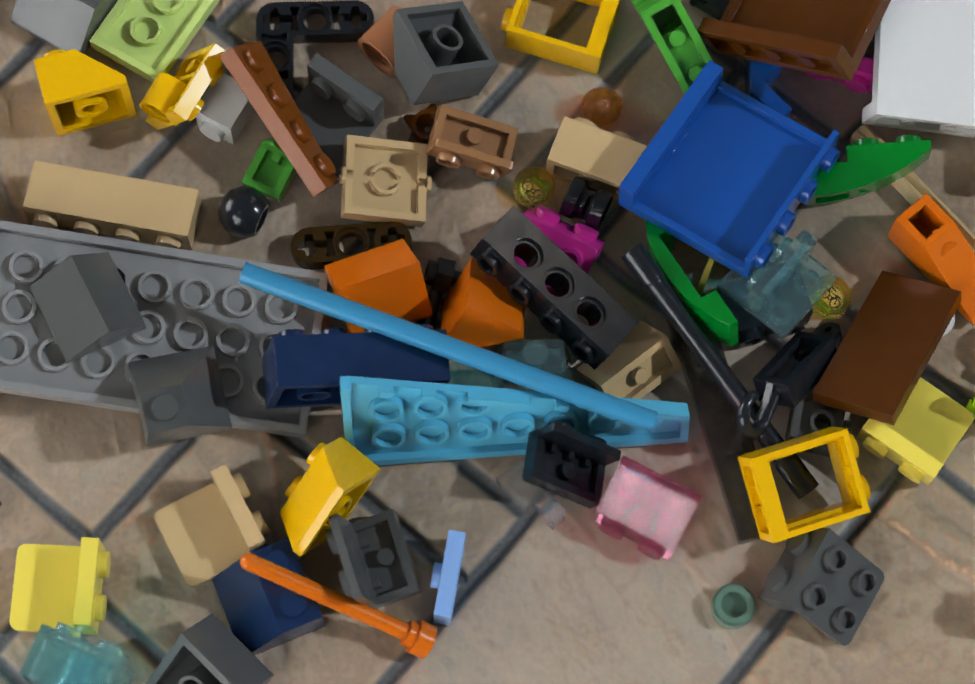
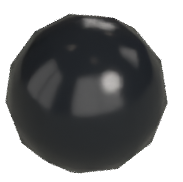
[218,186,270,238]

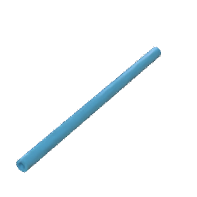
[238,262,658,432]

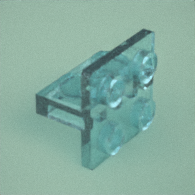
[719,229,836,338]

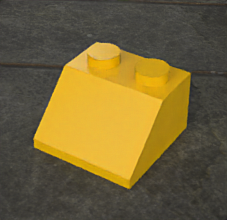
[33,49,137,137]
[280,436,381,557]

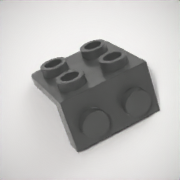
[325,509,422,609]
[758,528,884,646]

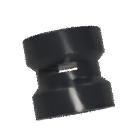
[559,176,614,231]

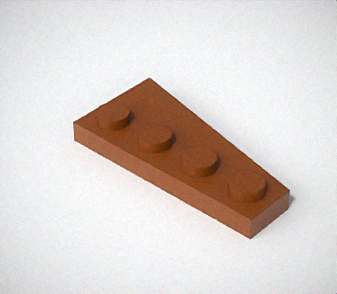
[219,40,339,197]

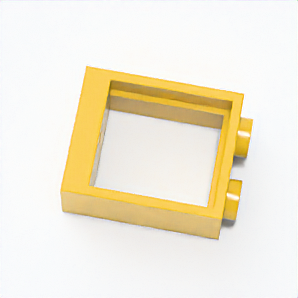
[500,0,621,75]
[737,426,871,543]

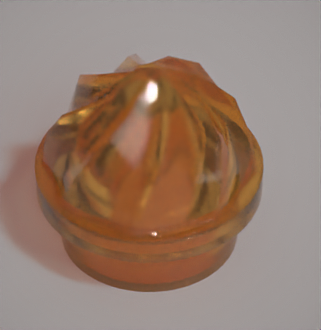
[581,87,622,127]

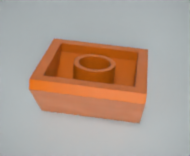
[324,239,433,333]
[441,258,525,348]

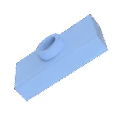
[430,530,466,626]

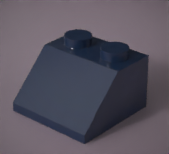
[212,537,325,655]

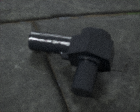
[418,257,462,327]

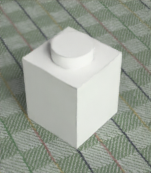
[196,73,255,145]

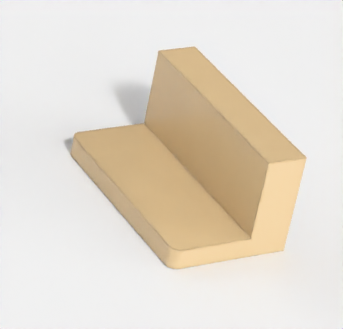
[577,320,683,399]

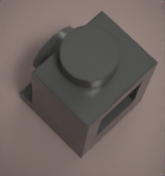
[784,397,852,457]

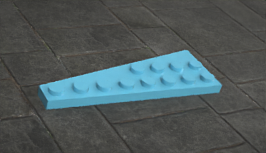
[339,376,690,466]

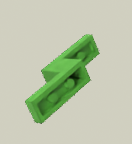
[631,0,724,94]

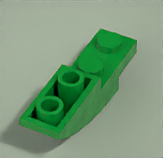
[807,135,932,207]

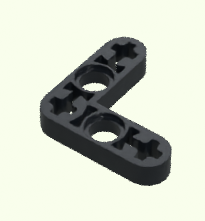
[256,0,374,100]

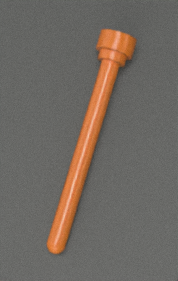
[240,553,438,659]

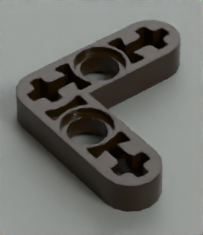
[290,221,418,324]

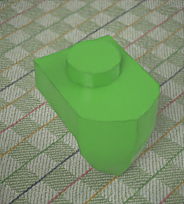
[241,138,297,203]

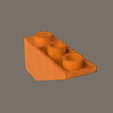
[887,194,975,326]

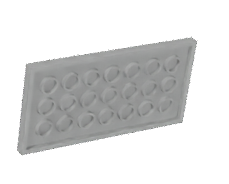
[0,220,328,438]

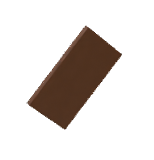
[813,270,962,426]

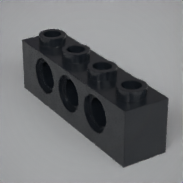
[470,206,639,370]

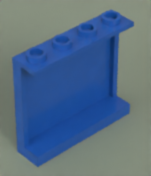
[618,60,840,279]

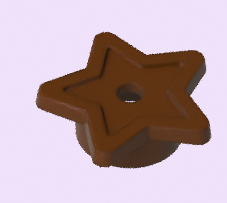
[404,103,437,144]

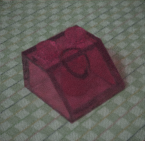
[593,455,702,561]

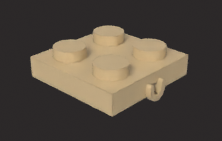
[339,135,432,227]

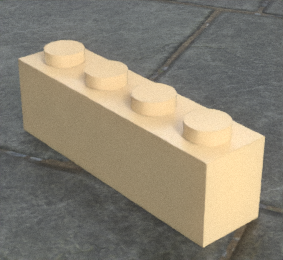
[545,116,648,201]
[23,160,203,250]

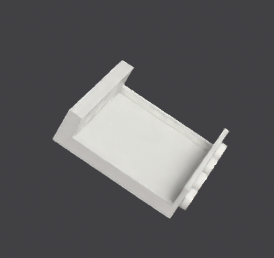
[862,0,975,138]

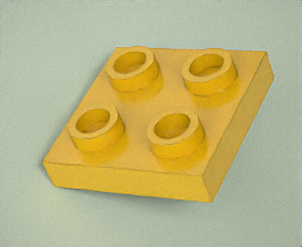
[139,43,226,130]

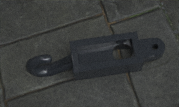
[737,322,843,438]

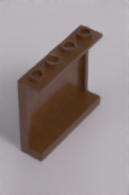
[697,0,891,81]

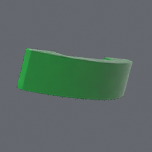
[645,220,738,347]

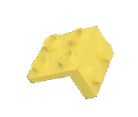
[857,377,974,485]
[9,537,111,635]

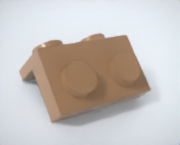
[426,104,519,180]

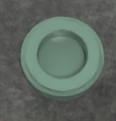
[711,583,756,629]

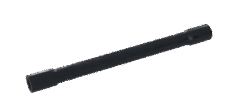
[620,243,819,499]

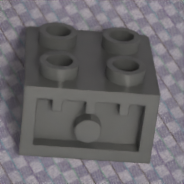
[294,53,385,177]

